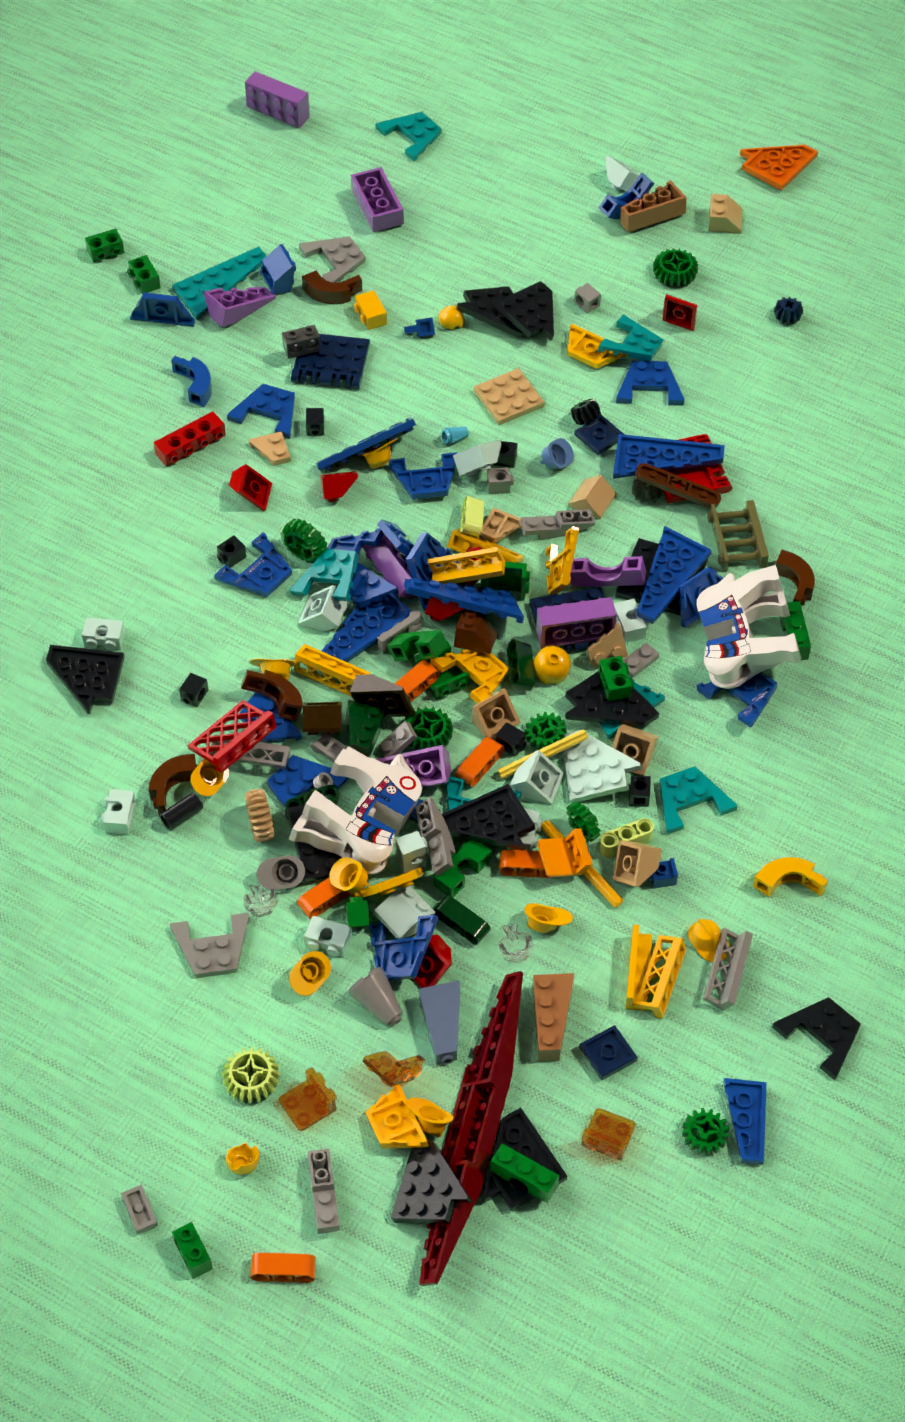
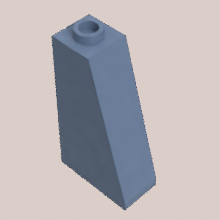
[419,980,460,1065]

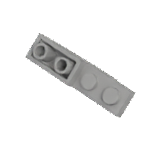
[520,509,595,540]
[415,797,455,876]
[308,1148,340,1234]

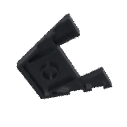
[772,997,861,1080]

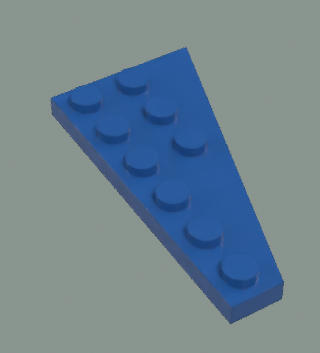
[316,417,416,471]
[613,434,725,479]
[637,526,711,624]
[404,578,524,623]
[322,593,411,662]

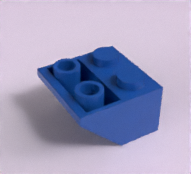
[260,244,296,295]

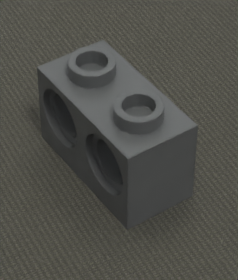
[282,324,321,359]

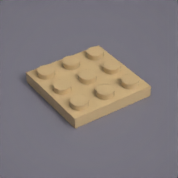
[474,368,544,425]

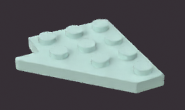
[564,730,642,803]

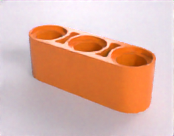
[394,660,440,702]
[455,736,504,787]
[499,849,553,878]
[297,878,352,919]
[250,1253,316,1283]

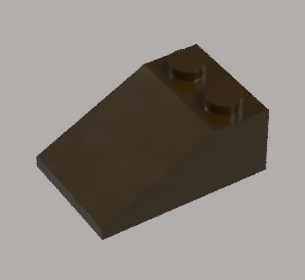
[350,674,416,717]

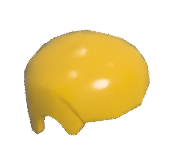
[438,305,465,330]
[225,1143,260,1175]

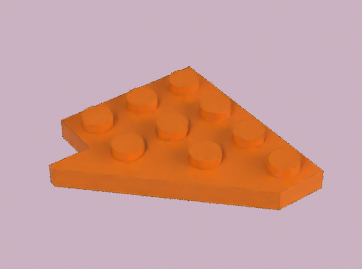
[740,145,818,191]

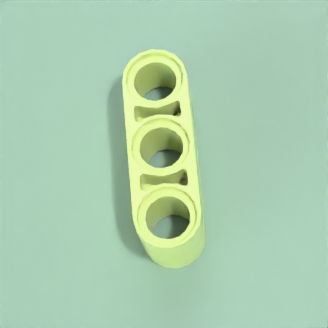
[460,496,484,538]
[599,818,654,858]

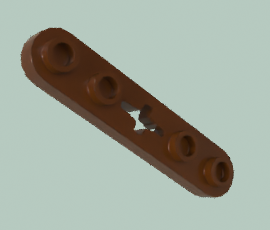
[635,463,721,508]

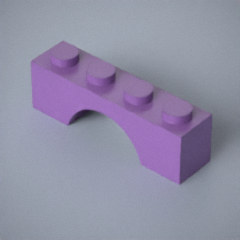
[570,556,646,587]

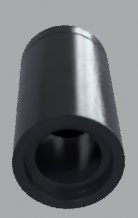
[160,792,203,830]

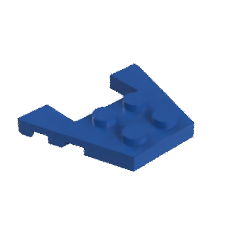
[616,360,684,405]
[227,384,295,438]
[389,452,457,500]
[377,519,414,557]
[327,528,384,591]
[214,532,292,597]
[406,532,459,611]
[697,672,777,728]
[267,755,349,808]
[369,914,438,981]

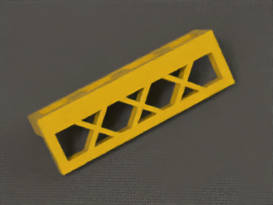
[447,528,525,563]
[428,547,505,584]
[293,644,371,697]
[625,924,652,1011]
[635,935,687,1019]

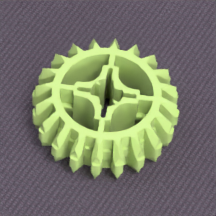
[222,1046,280,1104]

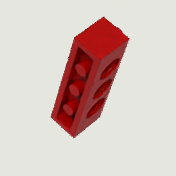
[153,411,226,467]

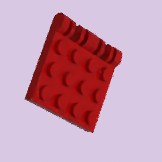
[662,434,732,504]

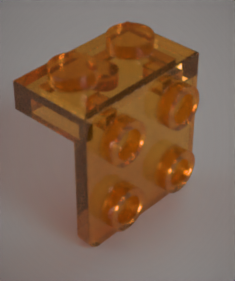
[362,1051,425,1087]
[279,1067,337,1131]
[581,1108,636,1161]

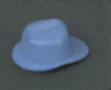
[540,438,574,469]

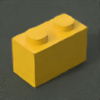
[353,290,387,330]

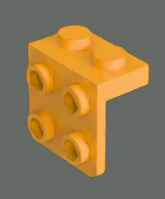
[537,829,593,877]

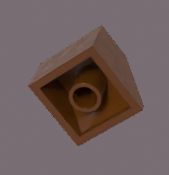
[454,610,498,654]

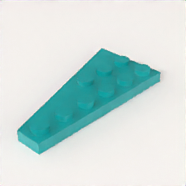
[172,246,267,320]

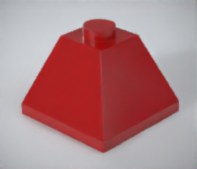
[662,294,698,331]
[229,464,272,512]
[320,471,358,502]
[425,597,465,621]
[413,935,452,988]

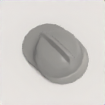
[257,855,305,890]

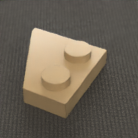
[249,432,291,466]
[479,507,521,543]
[587,622,628,668]

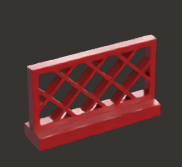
[187,700,277,773]

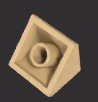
[568,475,616,519]
[472,689,521,739]

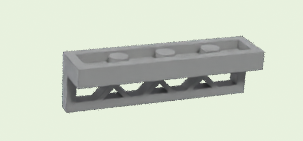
[210,735,291,769]
[703,928,753,1010]

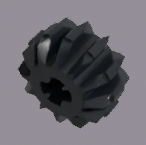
[571,399,601,425]

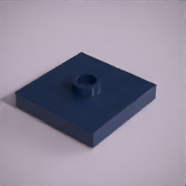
[574,415,624,455]
[579,1025,638,1080]

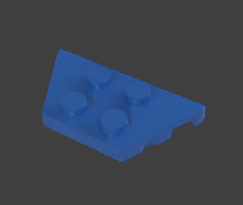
[130,292,195,327]
[349,562,399,608]
[679,567,723,627]
[240,692,302,743]

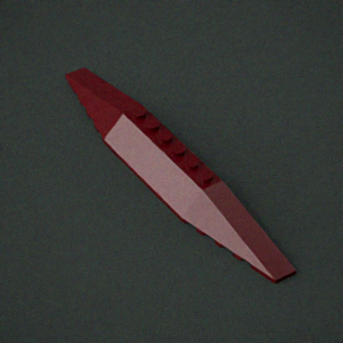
[419,971,523,1286]

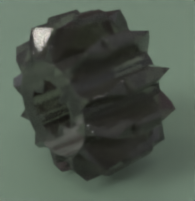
[632,479,662,505]

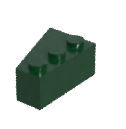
[346,700,385,758]

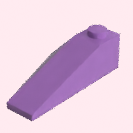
[204,287,276,327]
[376,745,451,787]

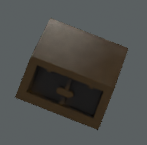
[303,702,343,735]

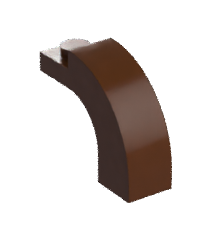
[302,270,362,304]
[776,549,815,606]
[241,670,303,721]
[149,754,197,817]

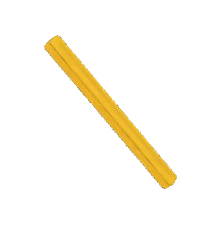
[541,820,623,908]

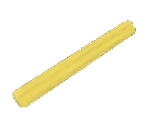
[498,730,588,779]

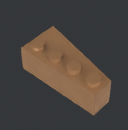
[621,180,687,232]
[532,973,575,1062]

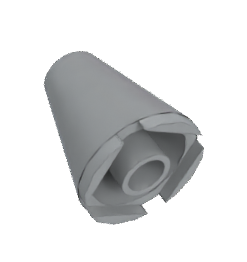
[348,967,403,1026]

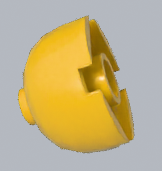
[534,645,571,684]

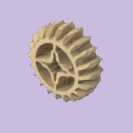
[245,789,274,842]

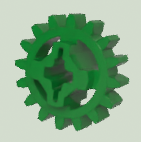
[524,712,567,750]
[566,801,600,842]
[682,1108,729,1155]

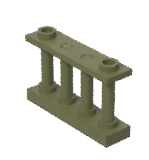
[707,500,769,572]

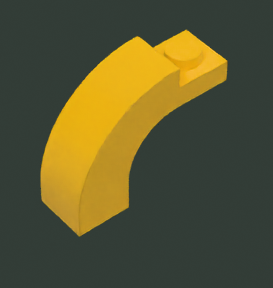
[753,857,828,897]

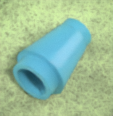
[441,426,469,445]

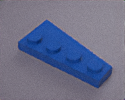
[723,1078,767,1165]

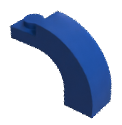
[599,173,655,219]
[171,356,212,407]

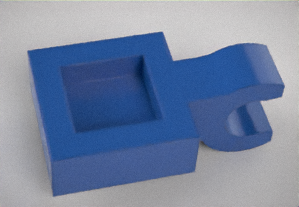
[404,317,435,337]

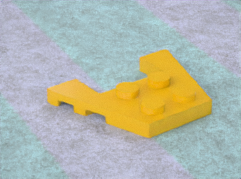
[545,526,579,595]
[430,649,509,704]
[349,867,425,898]

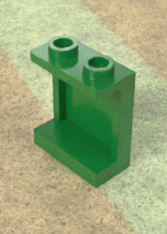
[480,562,530,600]
[414,641,469,699]

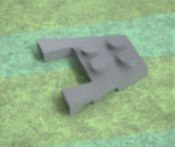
[299,236,366,282]
[170,913,250,978]

